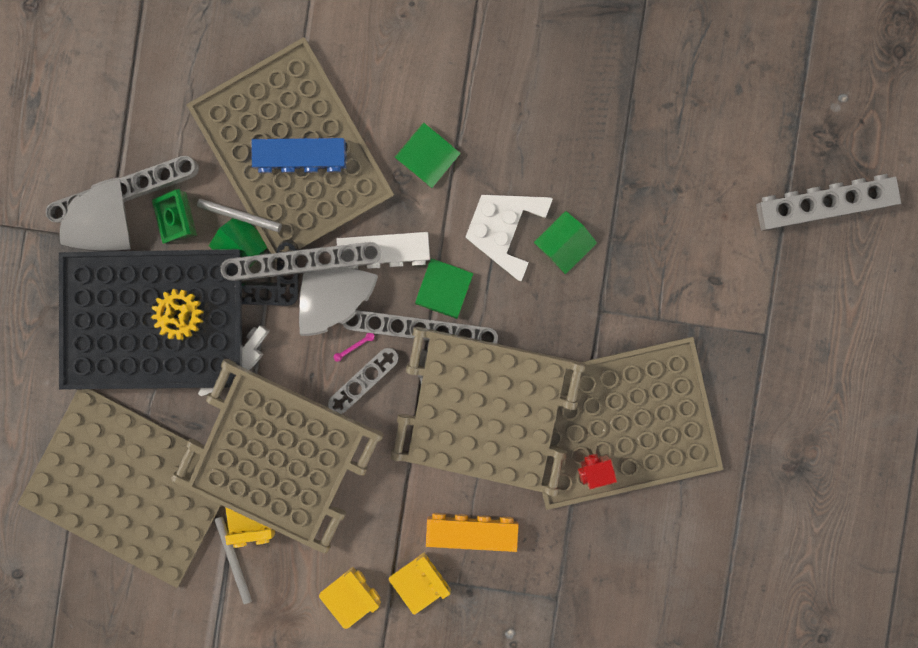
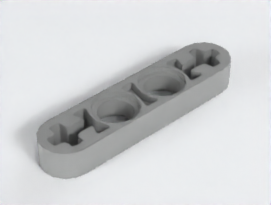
[328,348,399,414]

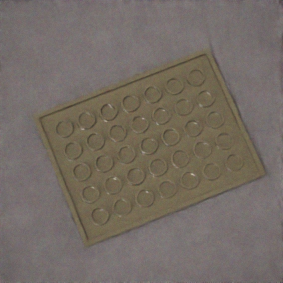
[186,37,395,263]
[542,337,724,510]
[18,389,222,588]

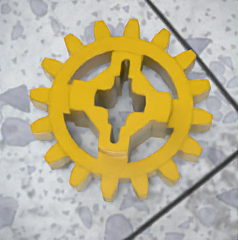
[151,289,204,340]

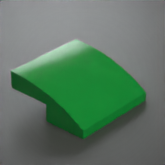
[394,122,461,188]
[415,258,474,319]

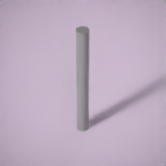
[197,199,282,232]
[214,516,252,604]

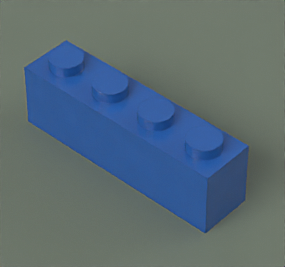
[252,138,346,173]

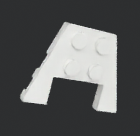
[465,195,552,281]

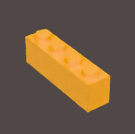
[426,513,518,552]

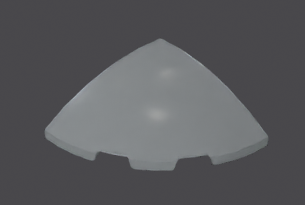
[60,177,131,251]
[299,263,378,336]

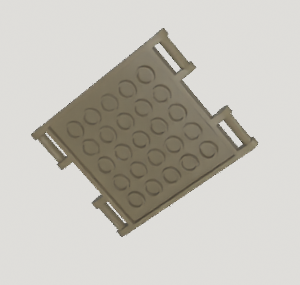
[390,327,586,496]
[171,359,384,553]

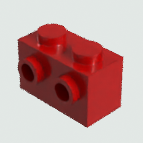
[578,454,617,489]

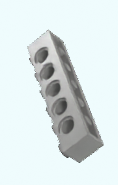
[756,174,901,231]

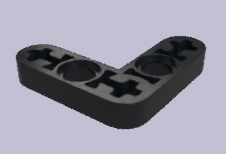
[242,240,299,306]

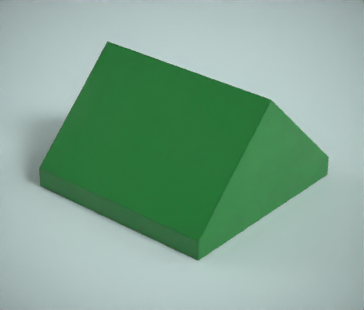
[152,189,197,244]
[534,211,597,274]
[208,218,268,269]

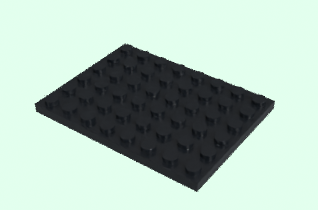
[59,249,242,390]

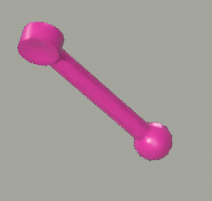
[333,333,375,362]

